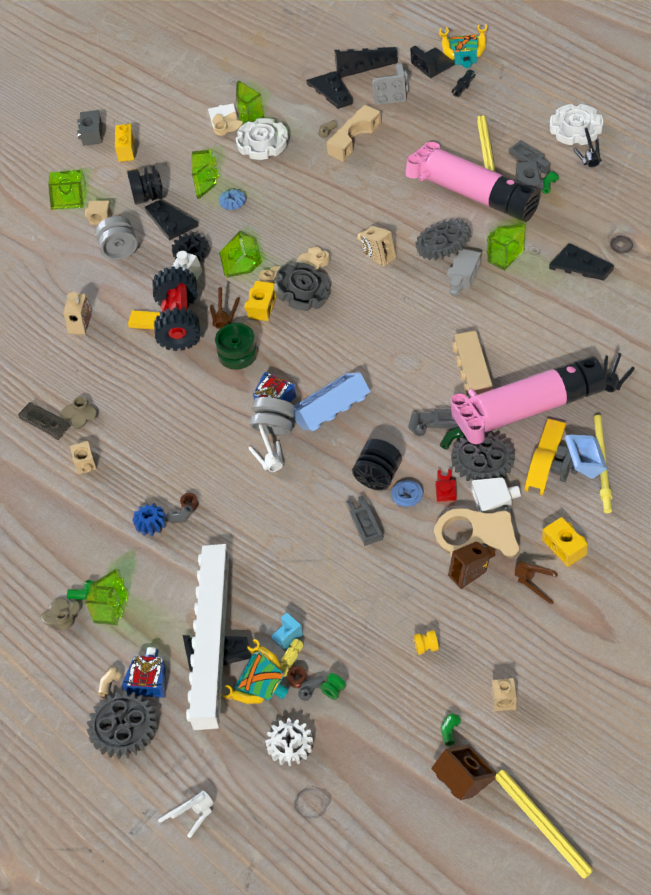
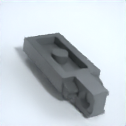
[509,141,551,174]
[420,409,459,429]

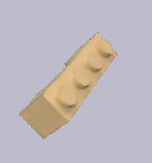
[326,105,381,162]

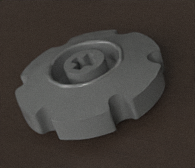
[273,262,330,311]

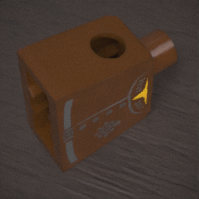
[448,542,495,589]

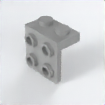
[372,64,408,105]

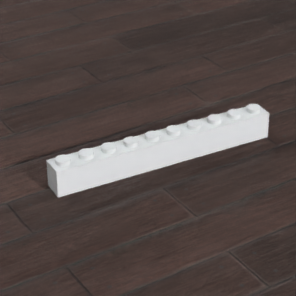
[186,544,229,730]

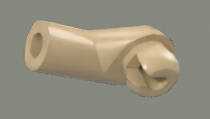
[98,667,122,697]

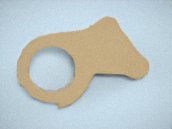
[434,508,520,558]

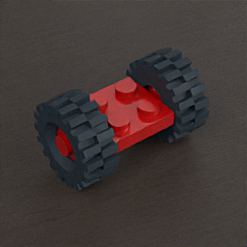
[152,266,200,351]

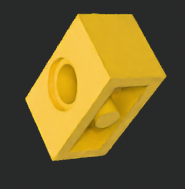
[115,124,135,162]
[244,281,277,321]
[542,517,588,567]

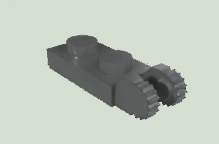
[346,496,383,546]

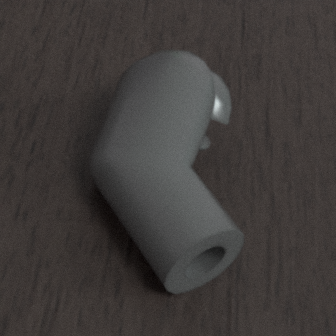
[408,412,426,437]
[167,505,193,523]
[298,675,324,701]

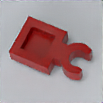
[435,469,457,502]

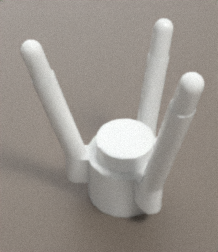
[249,424,284,472]
[158,791,213,838]

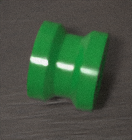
[320,673,347,700]

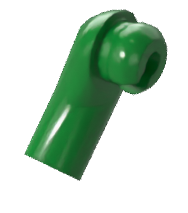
[542,172,559,194]
[67,580,96,600]
[440,713,461,746]

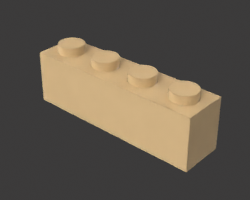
[451,331,493,398]

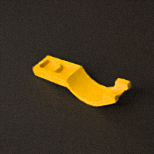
[524,419,566,495]

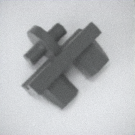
[551,444,584,482]

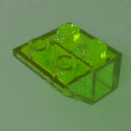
[86,569,128,625]

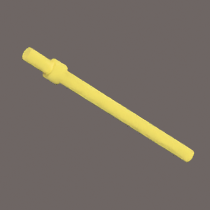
[594,415,612,513]

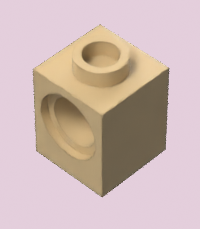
[85,201,112,225]
[70,441,96,474]
[492,678,517,712]

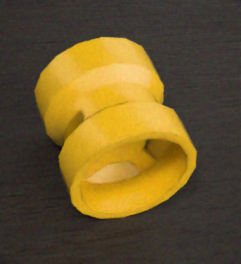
[413,630,439,655]

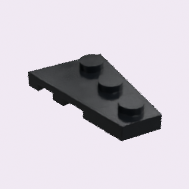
[306,71,353,109]
[145,200,199,241]
[549,243,614,281]
[182,635,252,672]

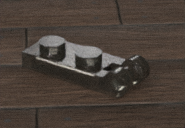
[18,402,71,440]

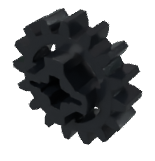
[172,232,209,262]

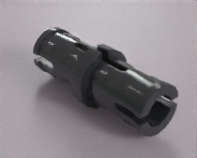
[451,70,476,97]

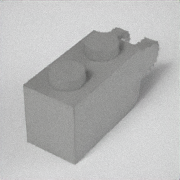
[447,249,481,296]

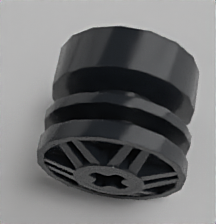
[127,165,163,205]
[352,439,402,491]

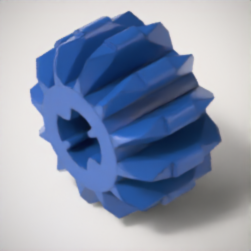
[132,503,166,536]

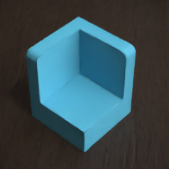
[271,613,303,651]

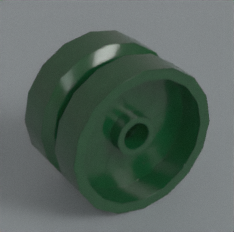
[215,323,257,370]

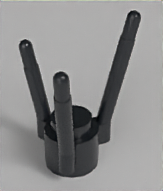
[573,128,602,167]
[603,353,635,392]

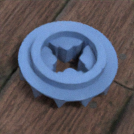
[219,188,246,210]
[391,480,423,509]

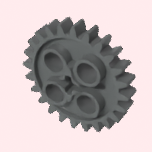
[415,219,472,260]
[451,432,515,481]
[87,691,157,759]

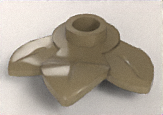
[59,397,97,429]
[40,598,80,630]

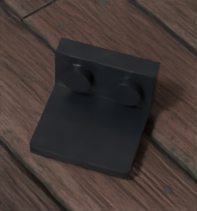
[410,45,454,79]

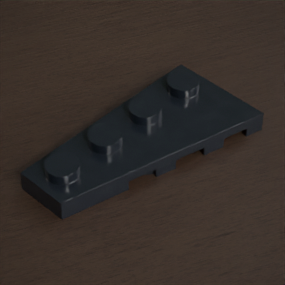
[334,47,398,78]

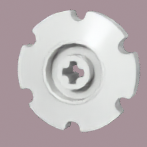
[550,104,603,145]
[236,118,288,160]

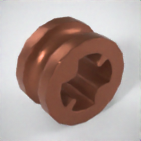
[180,493,199,512]
[287,666,307,688]

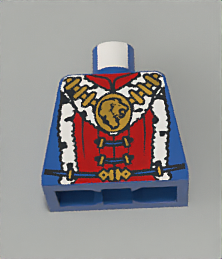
[253,372,296,402]
[122,647,166,698]

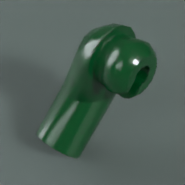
[440,427,466,450]

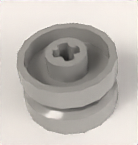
[95,216,137,260]
[249,397,295,436]

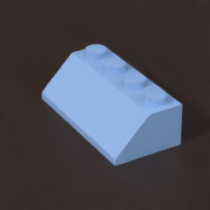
[293,372,371,431]

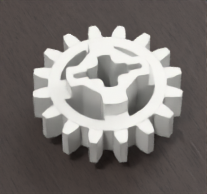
[265,718,313,766]

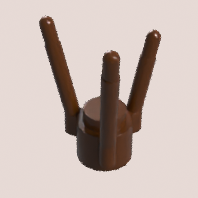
[210,287,240,329]
[515,561,558,604]

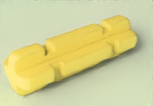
[280,639,303,677]

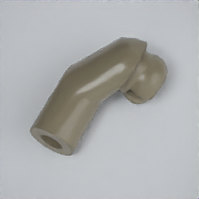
[318,120,337,138]

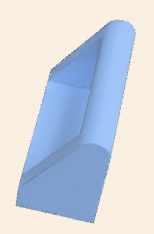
[565,435,607,479]

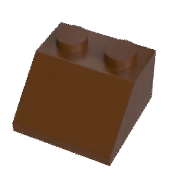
[431,744,497,801]

